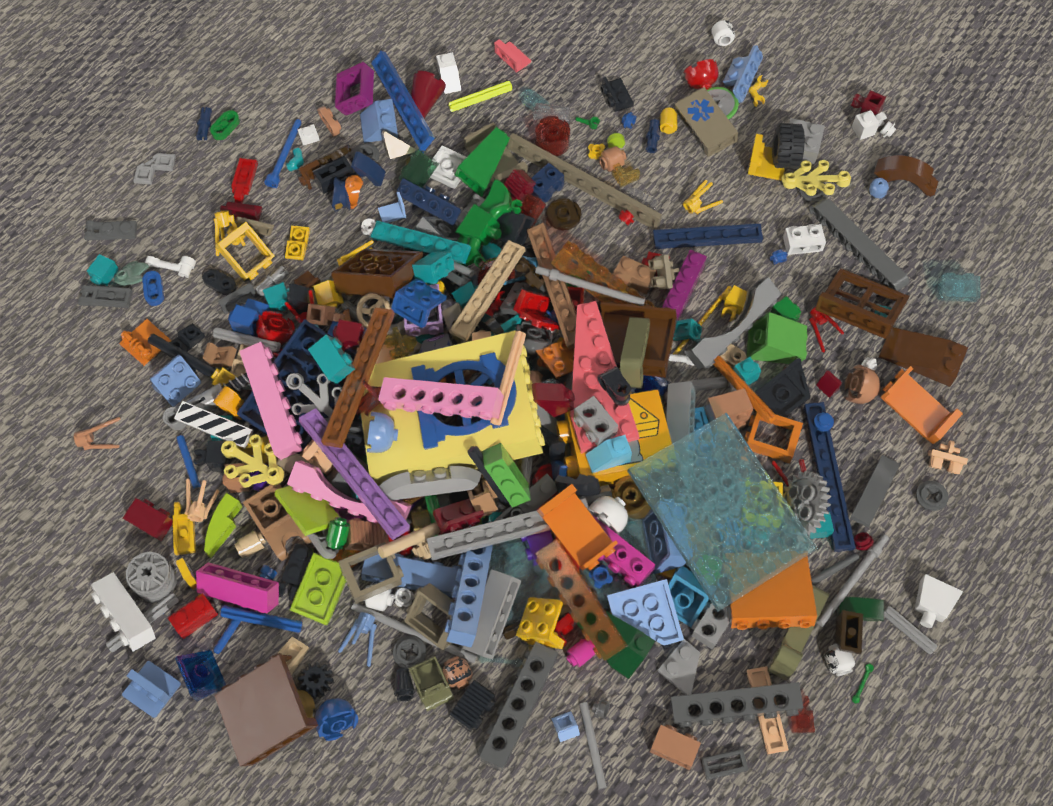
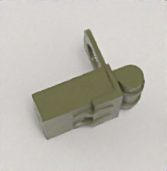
[408,656,454,711]

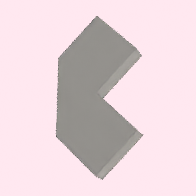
[133,153,176,185]

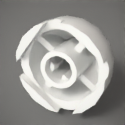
[589,496,628,535]

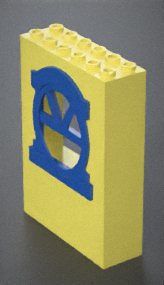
[360,331,545,486]

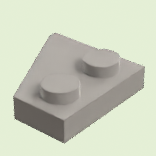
[657,639,700,695]

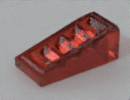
[520,194,546,227]

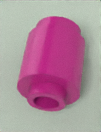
[566,637,598,668]

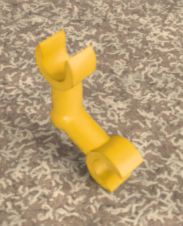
[748,75,768,107]

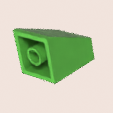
[746,312,808,364]

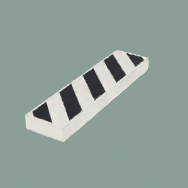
[174,401,253,449]

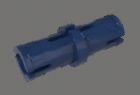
[196,107,212,140]
[646,119,660,153]

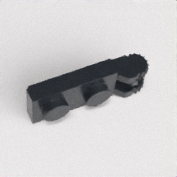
[279,543,315,601]

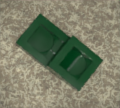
[840,597,884,621]

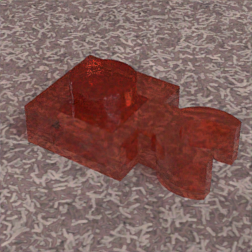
[791,696,815,733]

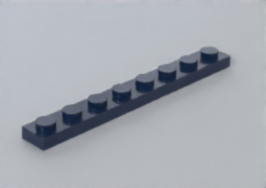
[804,402,856,552]

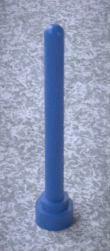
[264,119,302,188]
[213,565,277,654]

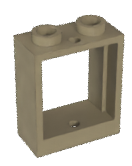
[339,542,404,604]
[404,583,463,650]

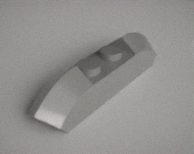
[379,466,481,500]

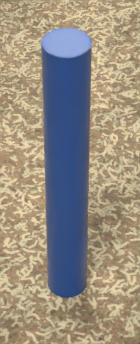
[176,435,201,489]

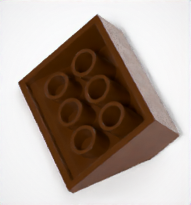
[331,248,423,299]

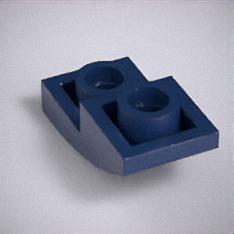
[351,152,386,186]

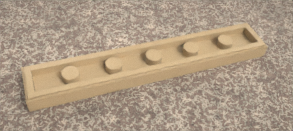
[449,240,525,341]

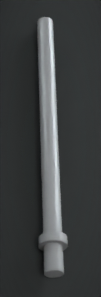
[351,602,477,663]

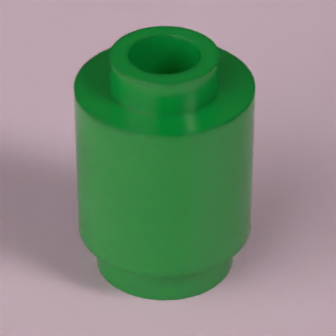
[326,517,350,549]

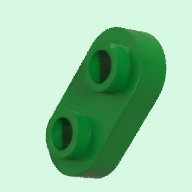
[210,110,240,140]

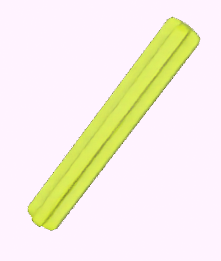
[448,81,512,112]

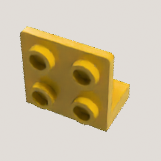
[748,134,785,181]
[516,597,565,649]

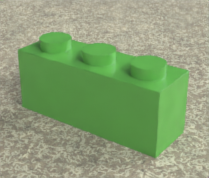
[483,443,531,508]

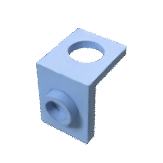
[378,192,406,223]

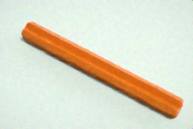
[713,356,776,424]

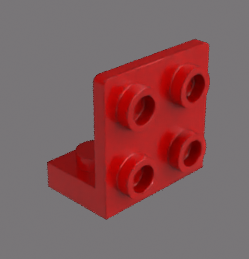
[513,289,561,331]

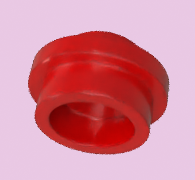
[618,210,634,226]

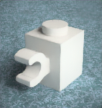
[852,110,887,140]

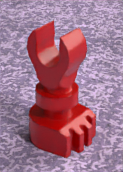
[485,291,505,317]

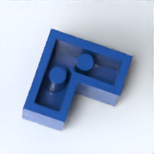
[228,298,271,337]

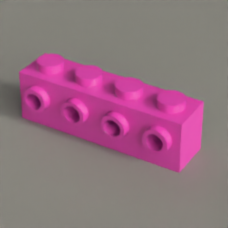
[591,514,655,587]
[196,562,279,613]

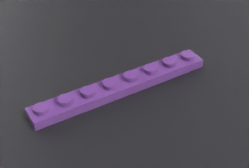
[299,408,410,540]

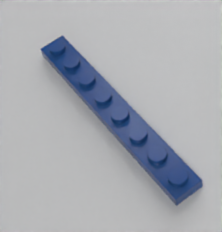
[371,51,435,151]

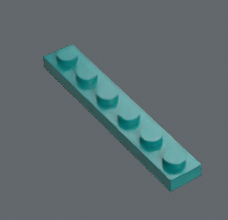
[370,221,472,264]

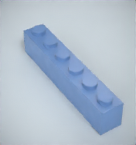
[361,554,461,598]

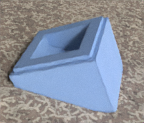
[551,711,580,742]

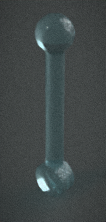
[479,656,522,667]

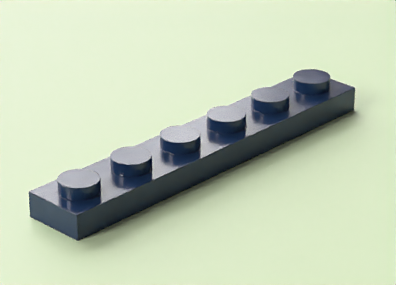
[653,223,763,249]

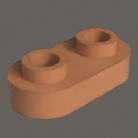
[317,106,341,137]

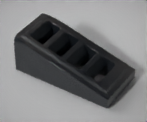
[540,425,566,461]

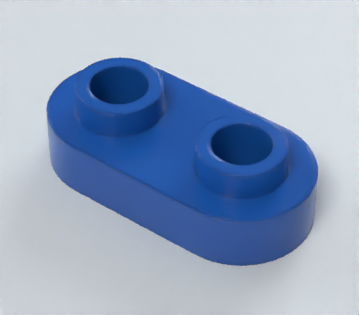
[142,271,164,306]

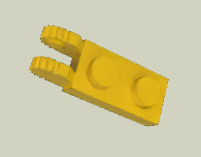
[173,500,196,556]

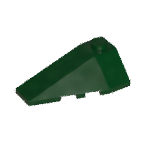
[571,602,655,679]

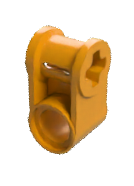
[213,386,245,420]

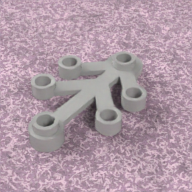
[286,373,342,423]

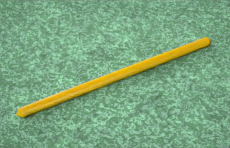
[673,286,732,355]

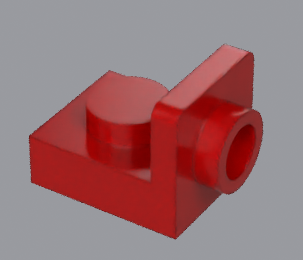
[554,613,574,648]

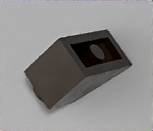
[835,610,863,655]

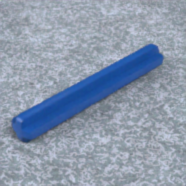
[220,606,303,633]

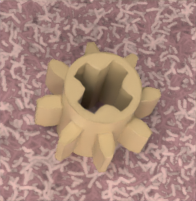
[412,540,431,560]

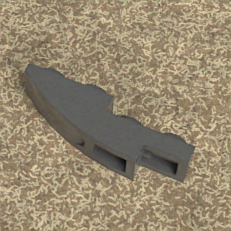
[493,473,557,522]

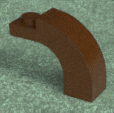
[874,155,938,197]

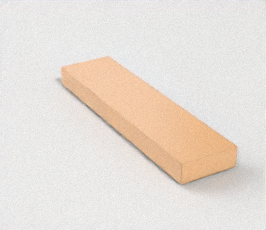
[746,666,789,755]

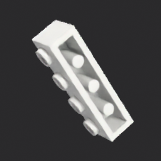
[91,572,156,651]

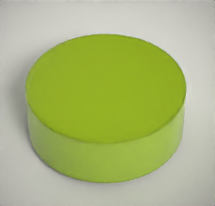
[607,133,625,148]

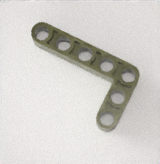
[768,585,829,681]

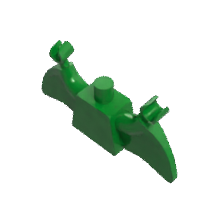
[456,180,522,269]

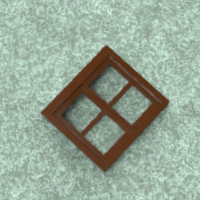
[815,268,910,339]

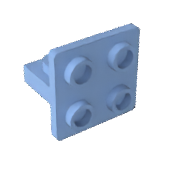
[150,355,201,407]
[122,661,181,718]

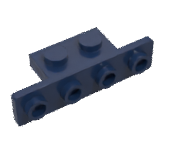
[396,179,461,225]

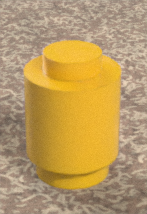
[660,108,677,134]

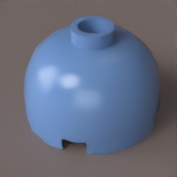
[367,412,398,453]

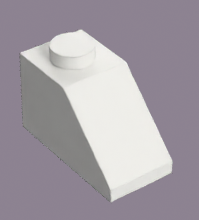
[436,52,461,94]

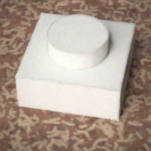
[297,124,320,146]

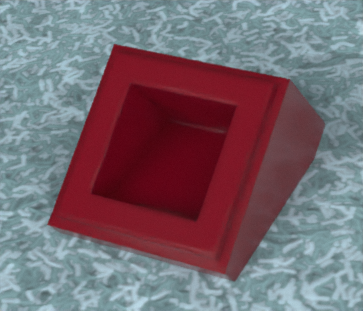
[816,371,842,398]

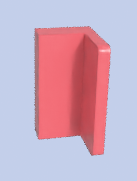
[494,39,531,73]

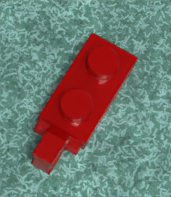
[231,158,258,203]

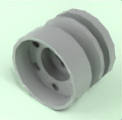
[126,552,177,603]

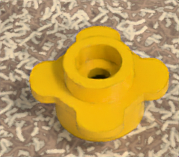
[588,144,605,160]

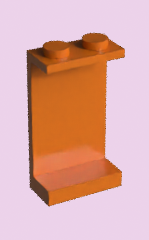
[880,366,963,444]
[537,484,618,571]

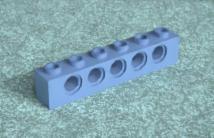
[444,545,493,648]

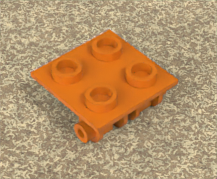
[119,319,172,366]
[535,340,575,378]

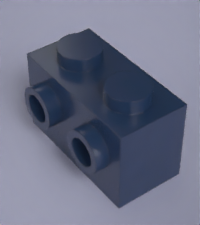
[529,163,564,205]

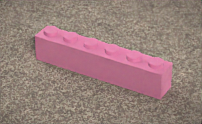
[239,342,303,460]

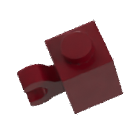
[851,90,886,116]

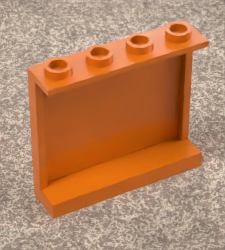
[723,551,817,630]

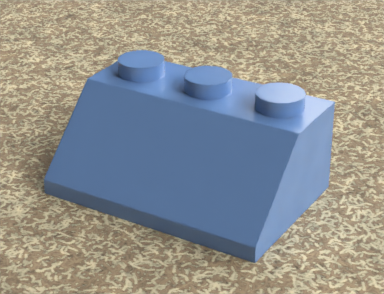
[641,501,693,574]

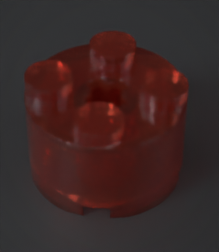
[535,116,570,157]

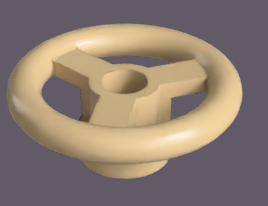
[356,293,391,329]

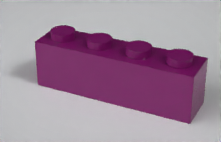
[662,250,707,321]

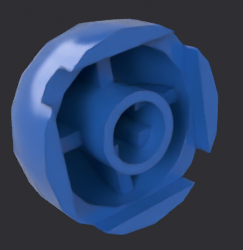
[314,698,359,741]

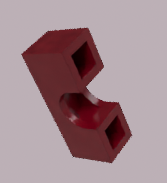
[333,319,365,383]

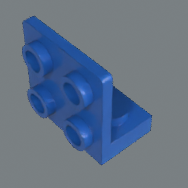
[391,279,447,328]

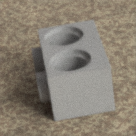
[573,396,618,446]
[691,598,732,650]

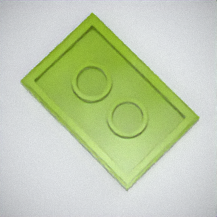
[275,486,339,536]
[290,553,352,625]

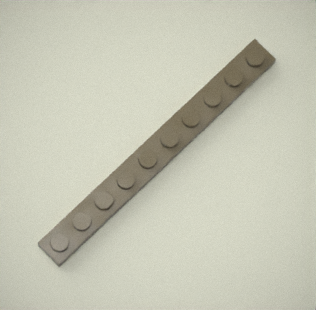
[508,133,662,230]

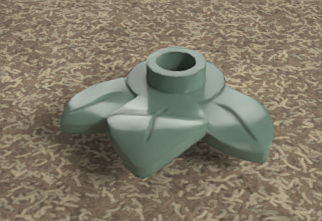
[114,261,149,286]

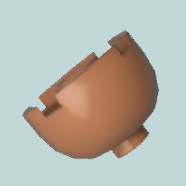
[845,365,881,404]

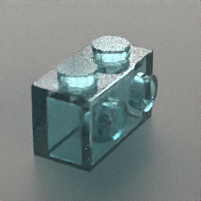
[938,273,980,302]

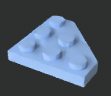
[607,579,684,645]

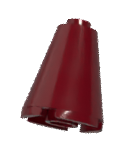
[411,70,446,119]

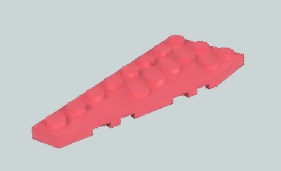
[570,301,639,453]

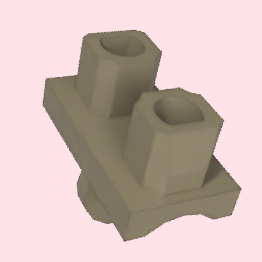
[648,254,679,289]

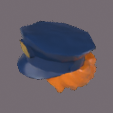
[332,175,363,213]

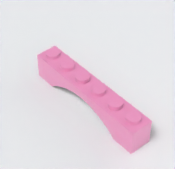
[287,460,412,523]

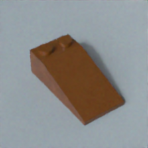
[879,327,968,387]

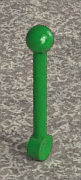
[852,664,874,704]

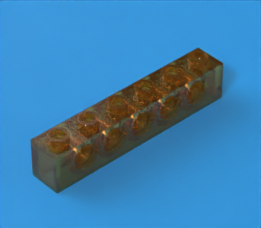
[551,241,655,307]
[535,540,628,661]

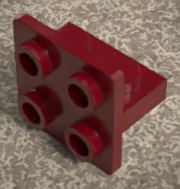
[433,498,484,536]

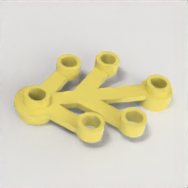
[781,160,851,196]
[221,434,284,488]

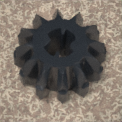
[298,661,334,699]

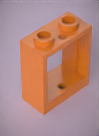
[743,412,803,464]

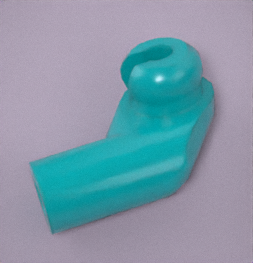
[286,148,304,171]

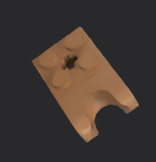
[243,484,311,561]

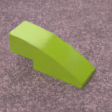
[204,493,242,558]

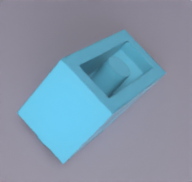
[586,435,632,473]

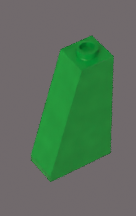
[455,127,510,197]

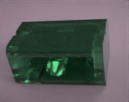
[399,149,440,187]

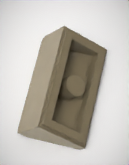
[235,217,274,236]

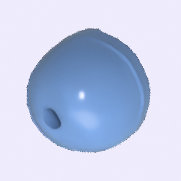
[869,178,889,199]

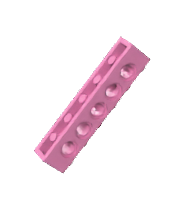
[378,377,504,420]

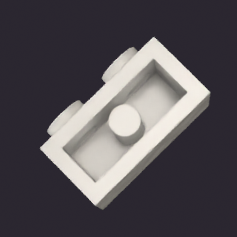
[783,224,826,255]

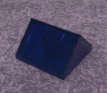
[175,650,226,702]

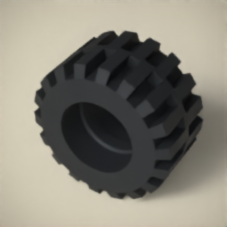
[772,123,805,169]

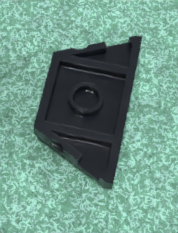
[753,357,811,418]

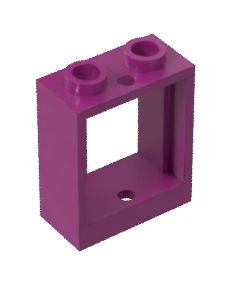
[335,62,374,115]

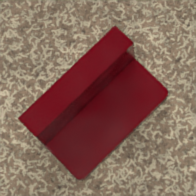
[220,201,263,222]

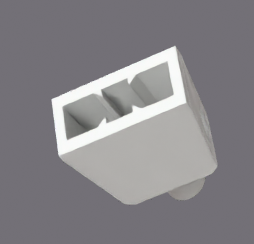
[915,574,963,628]

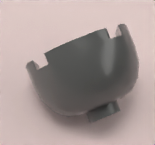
[515,321,553,357]

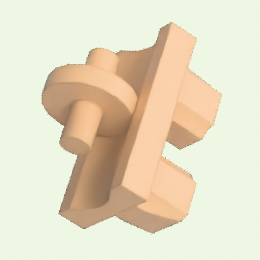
[928,440,968,475]

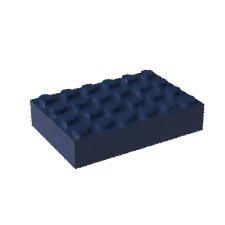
[237,319,357,457]

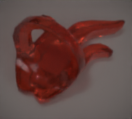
[356,380,381,417]

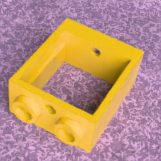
[215,222,275,281]

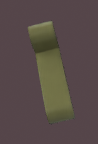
[620,317,650,388]

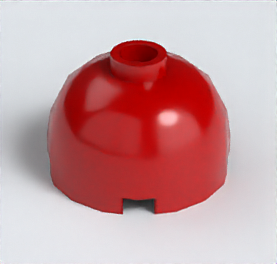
[683,59,719,90]
[256,311,295,345]

